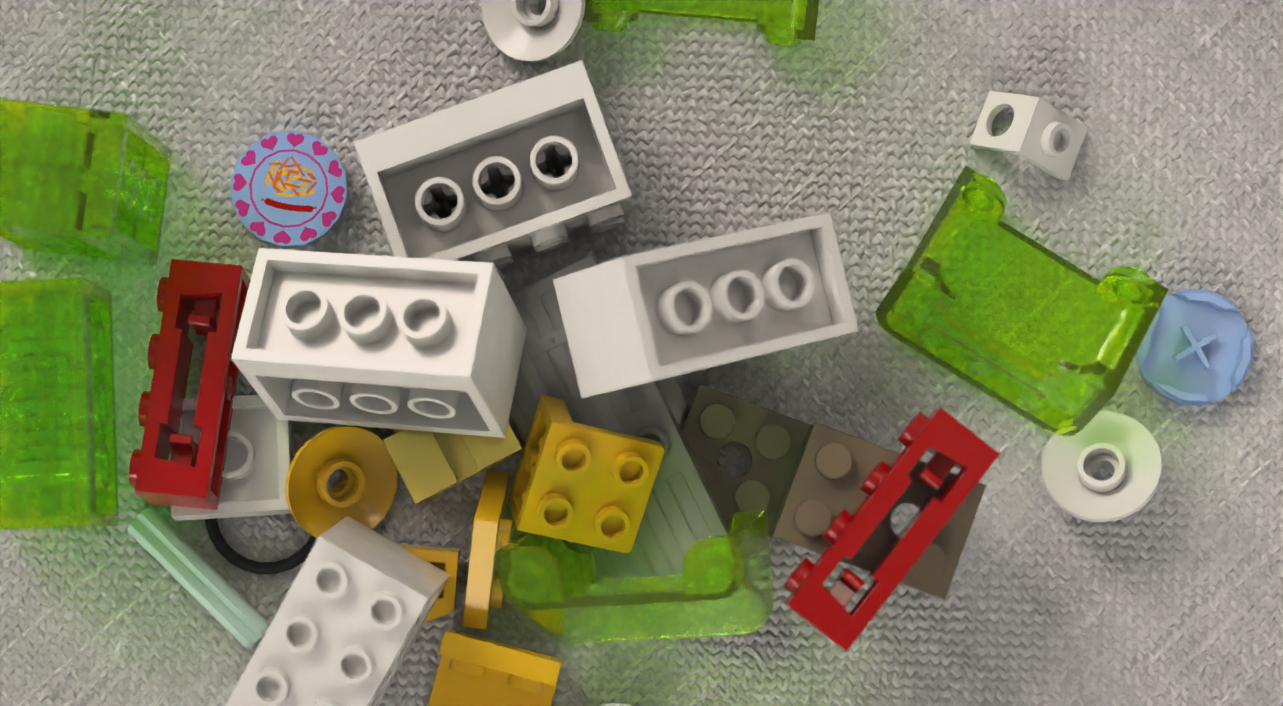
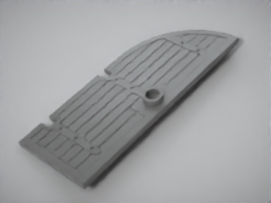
[510,253,769,629]

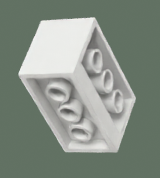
[353,60,632,270]
[553,212,859,399]
[231,248,527,438]
[225,516,451,706]

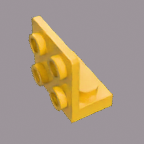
[507,395,665,553]
[428,628,564,706]

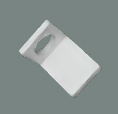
[970,91,1088,181]

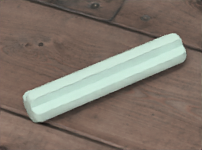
[127,508,269,648]

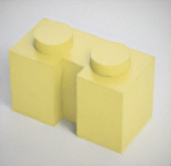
[383,421,524,504]

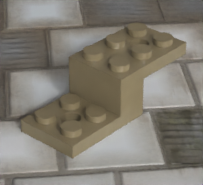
[682,384,986,600]

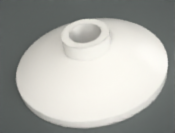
[481,0,586,62]
[1042,411,1162,522]

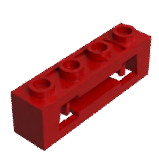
[129,259,251,510]
[783,408,1000,651]

